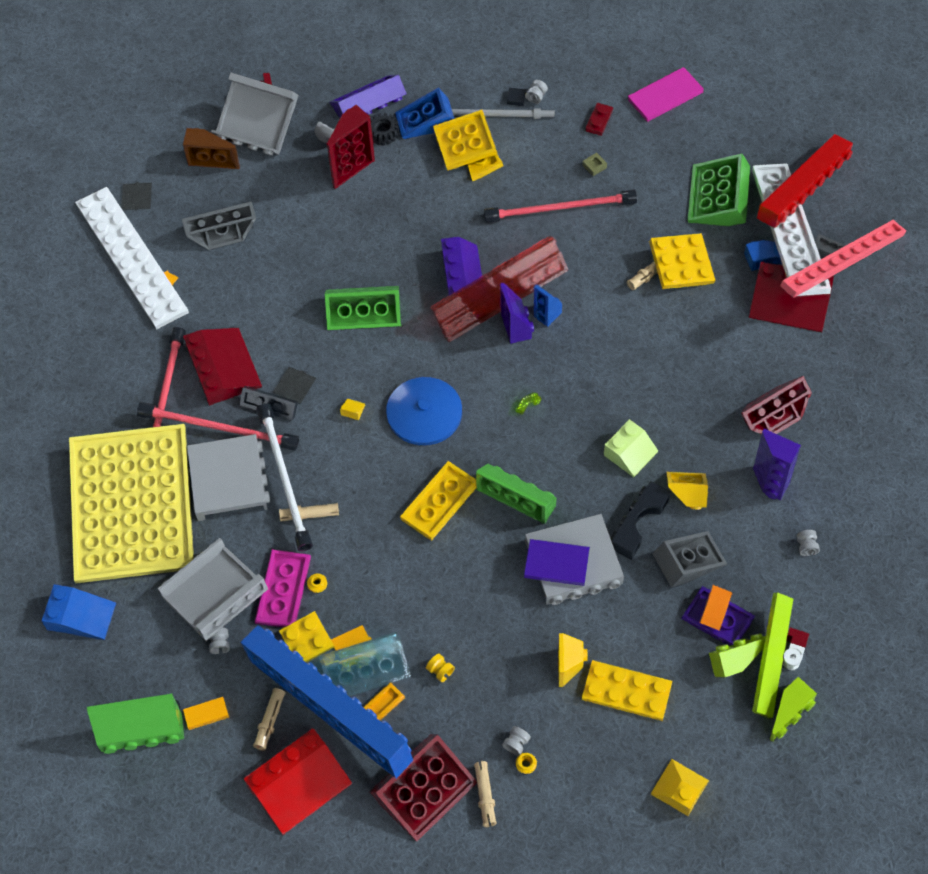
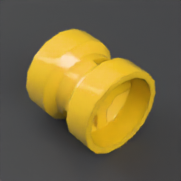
[426,653,455,682]

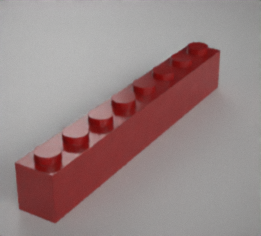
[757,134,853,228]

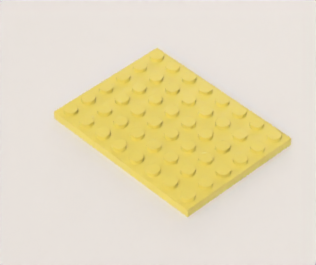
[69,424,194,583]

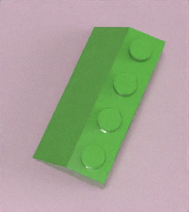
[325,286,401,330]
[476,464,556,524]

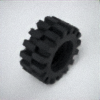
[370,113,399,145]

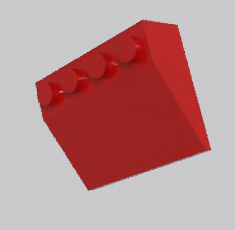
[244,728,352,835]

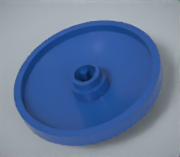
[386,377,462,446]

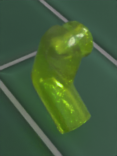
[515,392,542,415]

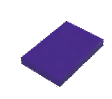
[524,539,590,586]
[682,586,755,646]

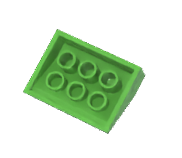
[688,154,750,226]
[87,694,184,754]

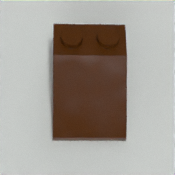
[183,128,240,169]

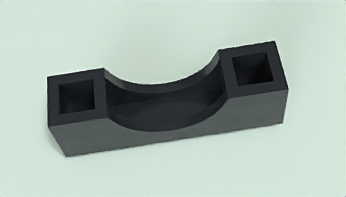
[610,481,671,560]

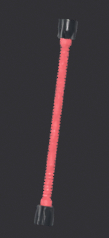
[484,189,637,223]
[153,327,186,427]
[137,402,299,451]

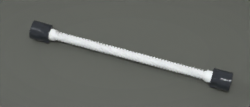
[256,403,313,551]

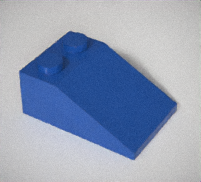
[395,88,455,139]
[42,584,116,640]

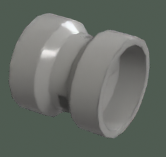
[525,80,548,104]
[796,530,820,556]
[209,627,230,654]
[502,726,531,756]

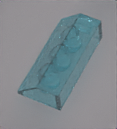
[318,632,411,696]

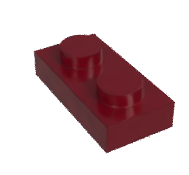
[585,103,613,136]

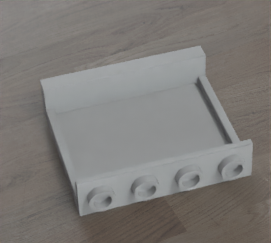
[211,73,299,156]
[187,434,270,521]
[525,514,624,605]
[158,538,268,641]

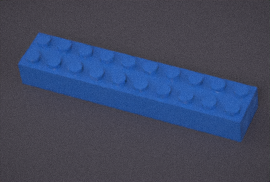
[241,625,413,779]

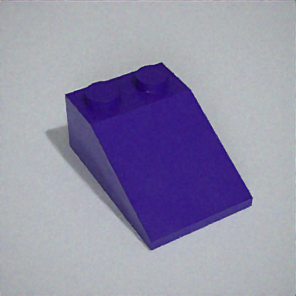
[500,283,534,344]

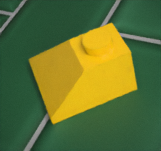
[666,472,708,510]
[558,633,588,687]
[651,759,709,816]

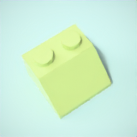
[604,419,658,477]

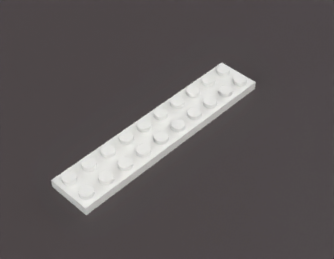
[752,164,831,296]
[75,187,189,330]

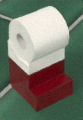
[782,627,809,670]

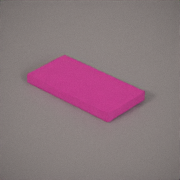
[628,67,704,122]
[255,549,311,628]

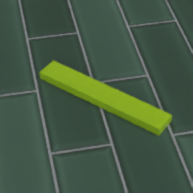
[752,592,793,718]

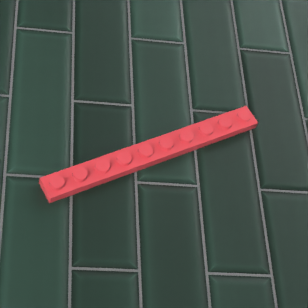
[780,220,906,298]

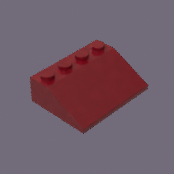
[327,104,375,189]
[749,262,834,333]
[183,328,262,406]
[369,734,477,842]

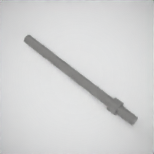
[452,108,555,119]

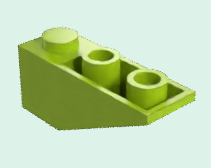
[709,633,765,677]
[770,677,817,741]

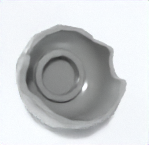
[315,122,334,144]

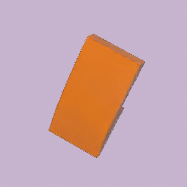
[699,585,732,630]

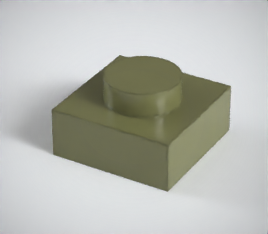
[582,152,607,176]

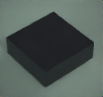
[507,88,526,106]

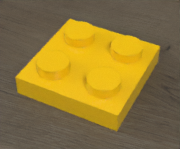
[279,611,334,663]

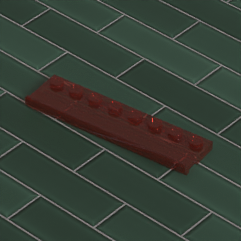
[431,236,569,342]

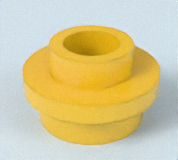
[307,573,327,593]
[516,753,537,774]

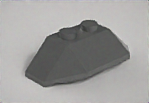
[182,201,256,250]

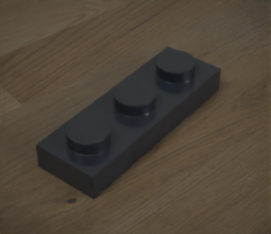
[240,386,298,421]

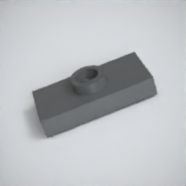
[815,234,846,257]

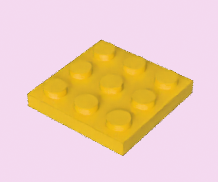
[433,110,497,171]
[649,233,716,289]

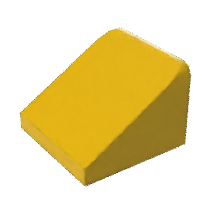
[340,399,365,420]

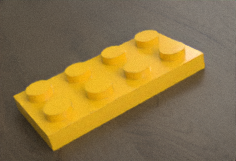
[400,461,477,541]
[582,660,672,721]

